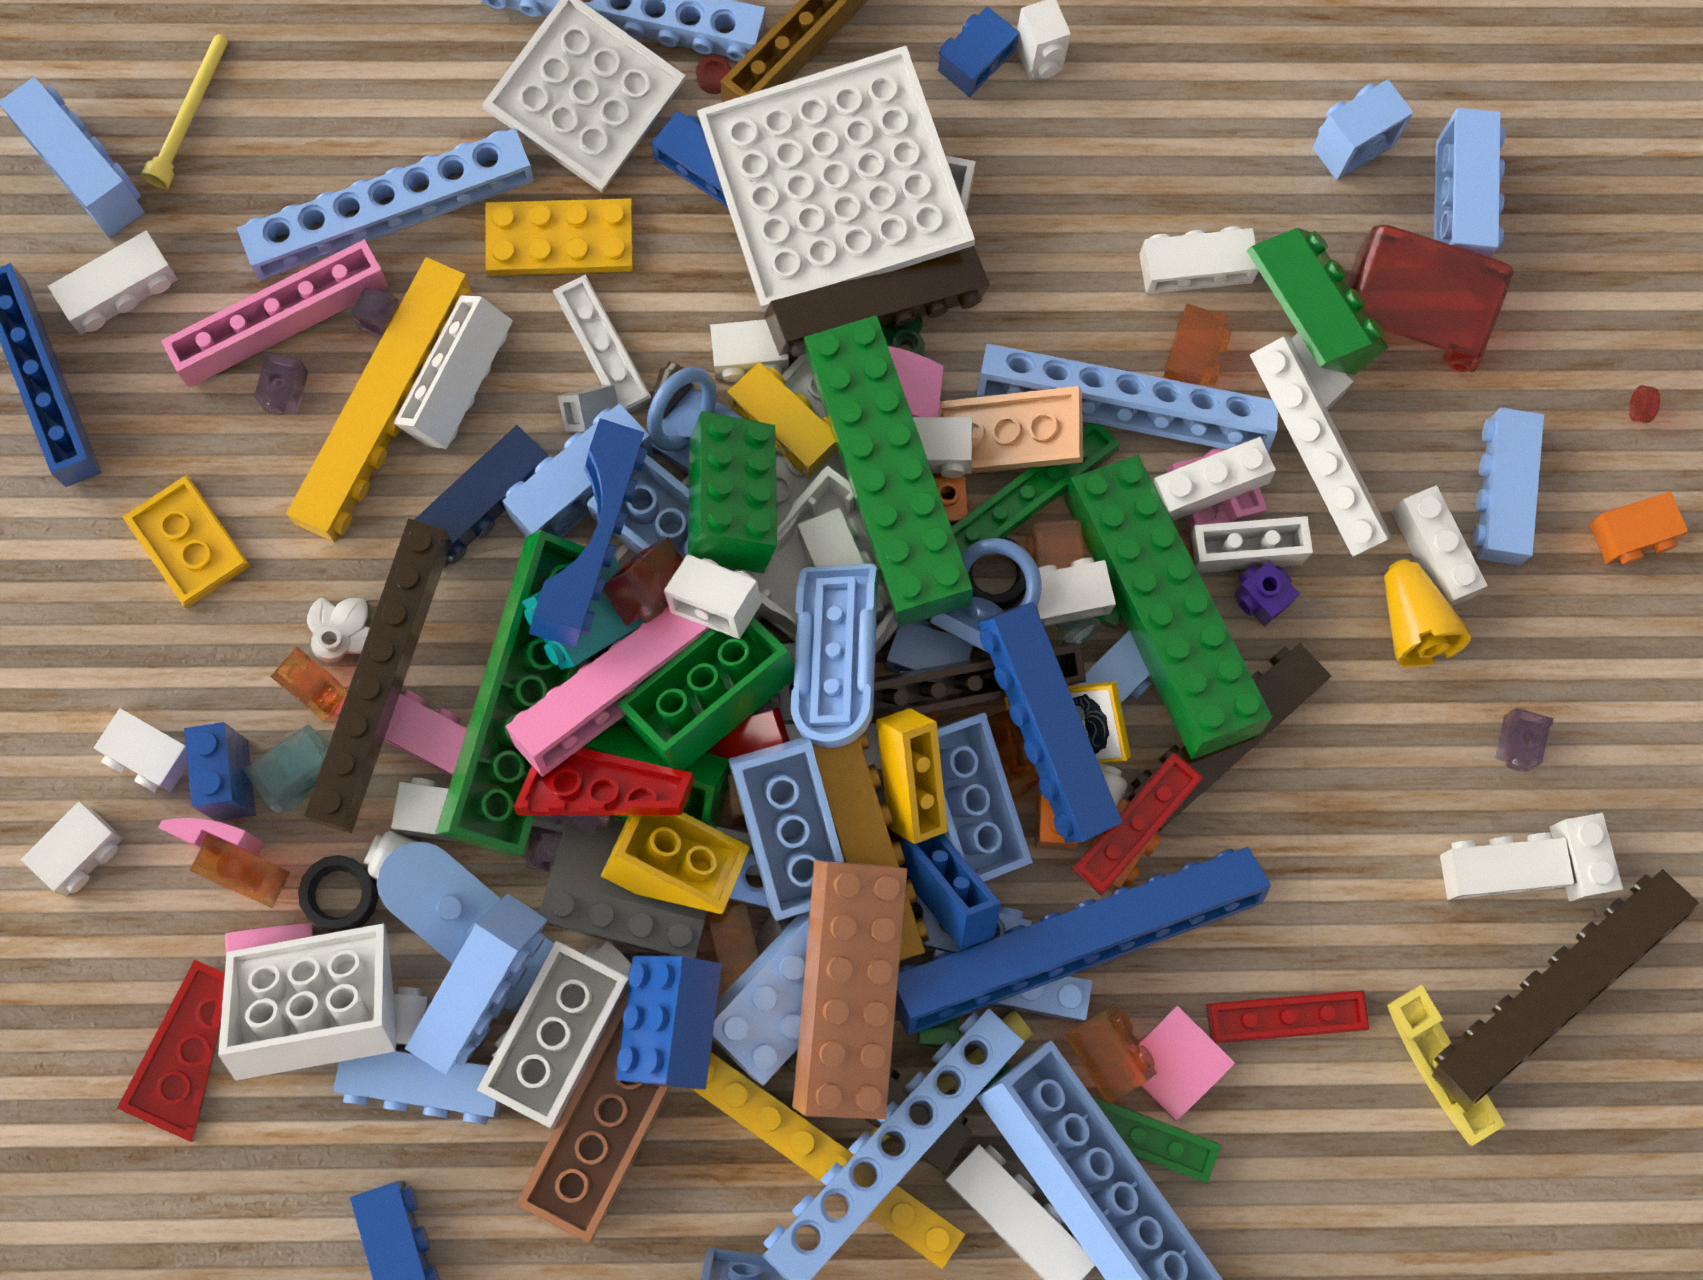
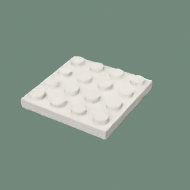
[482,0,686,193]

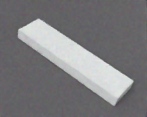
[553,275,652,413]

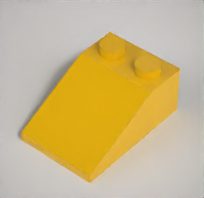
[601,812,750,914]

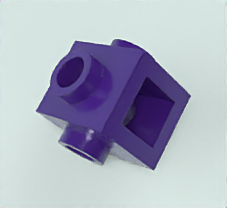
[1234,561,1300,627]

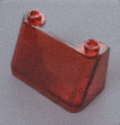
[1348,225,1514,373]

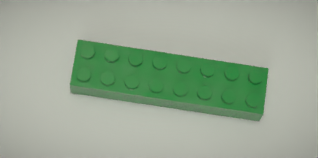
[804,315,973,627]
[1063,455,1272,760]
[435,530,585,856]

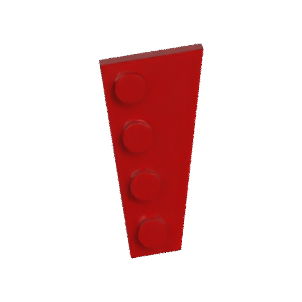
[513,748,695,815]
[117,959,225,1142]

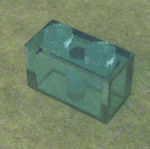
[243,724,328,813]

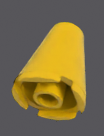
[1384,559,1471,669]

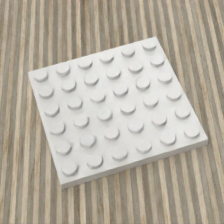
[697,46,975,312]

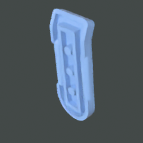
[791,564,879,748]
[377,842,554,1012]

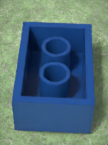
[616,956,722,1090]

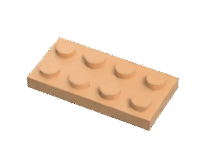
[938,386,1083,473]

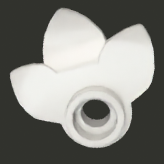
[307,598,370,662]

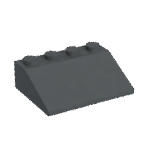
[539,815,707,958]

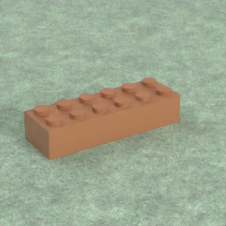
[792,860,907,1120]
[516,987,671,1243]

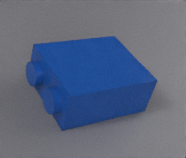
[184,722,256,822]

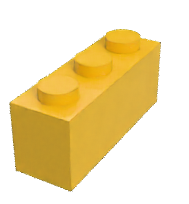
[727,361,838,479]
[876,708,948,844]

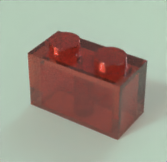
[603,537,683,626]

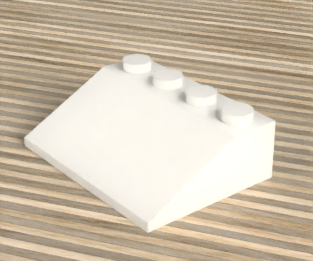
[218,923,396,1081]

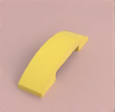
[1387,985,1506,1146]

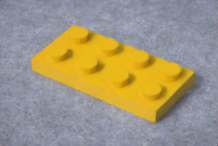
[485,199,633,276]

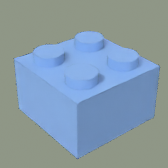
[1312,79,1413,181]

